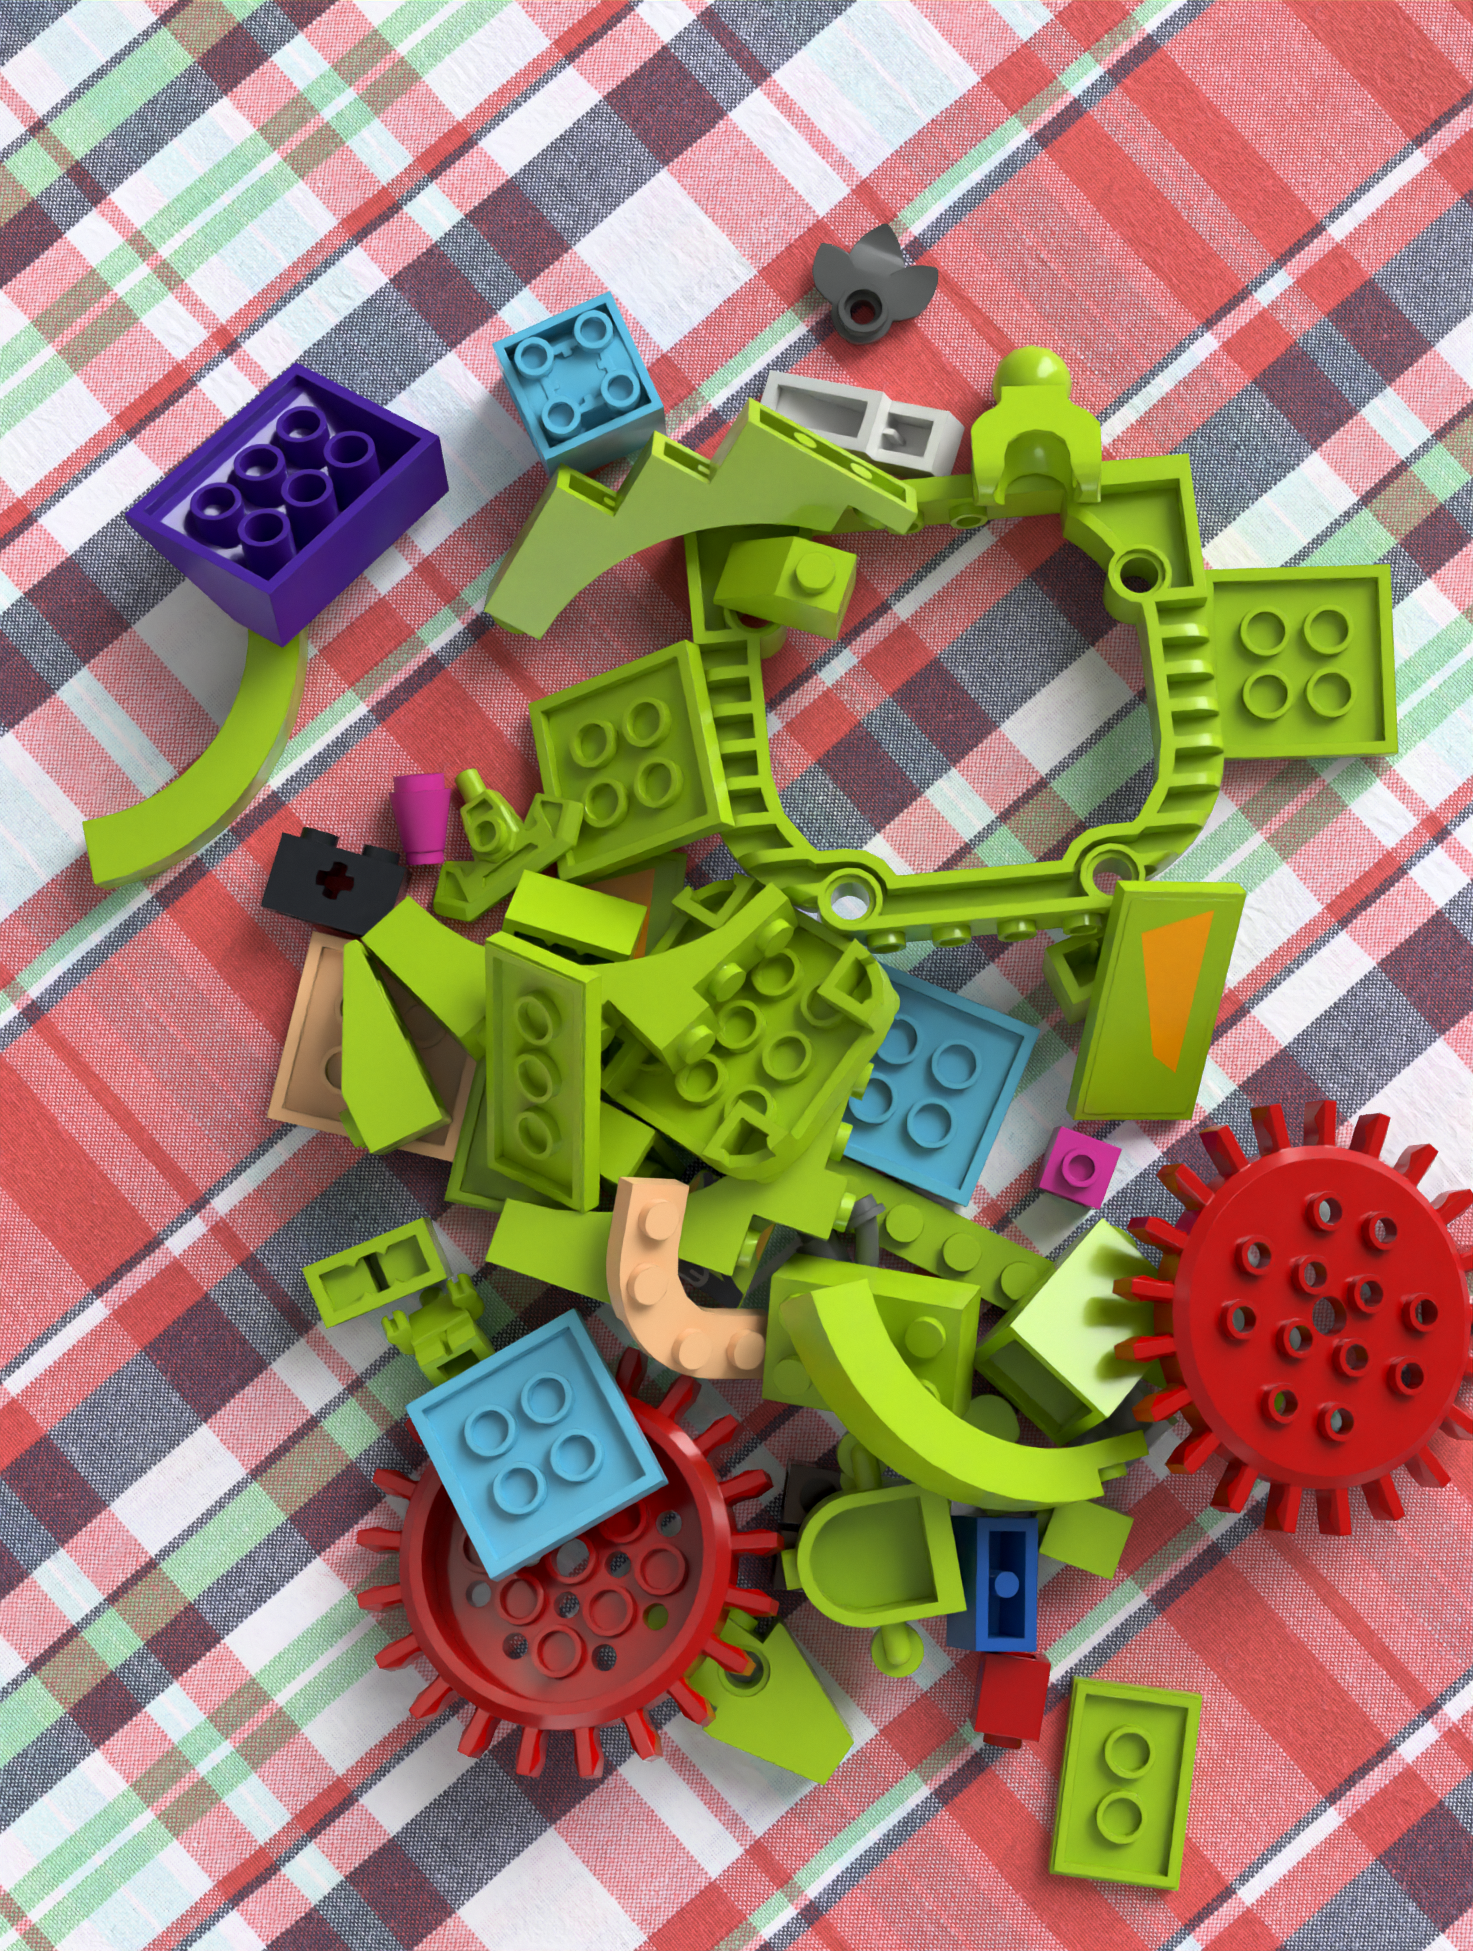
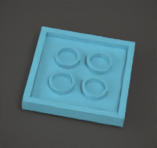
[841,961,1041,1207]
[405,1308,669,1582]

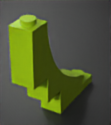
[483,397,918,640]

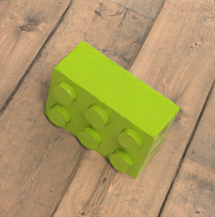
[761,1253,982,1419]

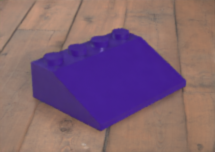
[125,362,449,648]

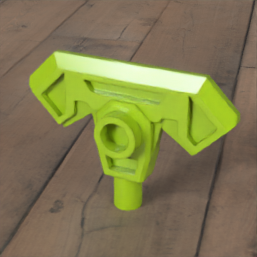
[433,768,585,923]

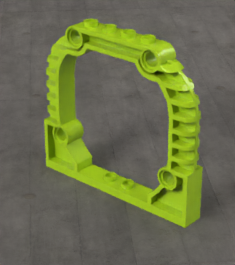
[684,453,1224,954]

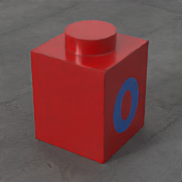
[970,1651,1051,1749]

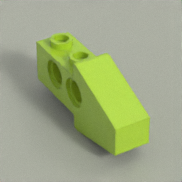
[648,1606,854,1786]

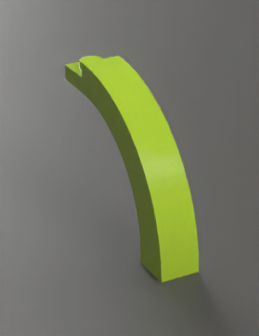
[82,625,308,890]
[779,1278,1149,1511]

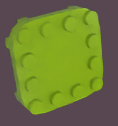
[601,872,900,1184]

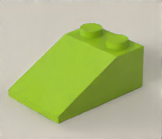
[339,939,453,1155]

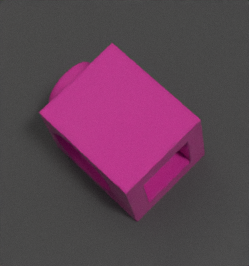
[1032,1126,1122,1210]

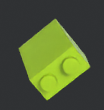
[974,1217,1158,1447]

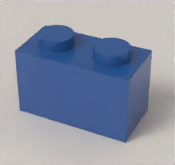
[946,1515,1038,1652]

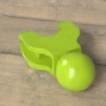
[971,345,1102,506]

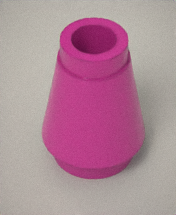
[388,773,451,865]

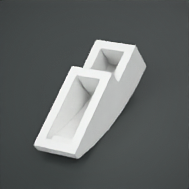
[760,370,965,479]

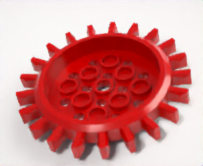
[1112,1100,1473,1536]
[356,1346,785,1779]

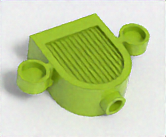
[781,1431,967,1678]

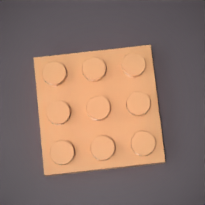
[267,931,477,1162]

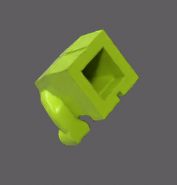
[381,1273,496,1387]

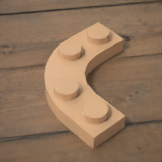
[606,1177,768,1379]

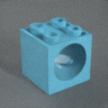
[492,291,667,481]

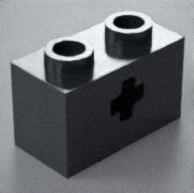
[261,827,412,938]

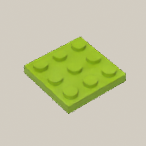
[1204,564,1398,761]
[528,640,735,885]

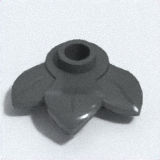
[812,224,938,345]

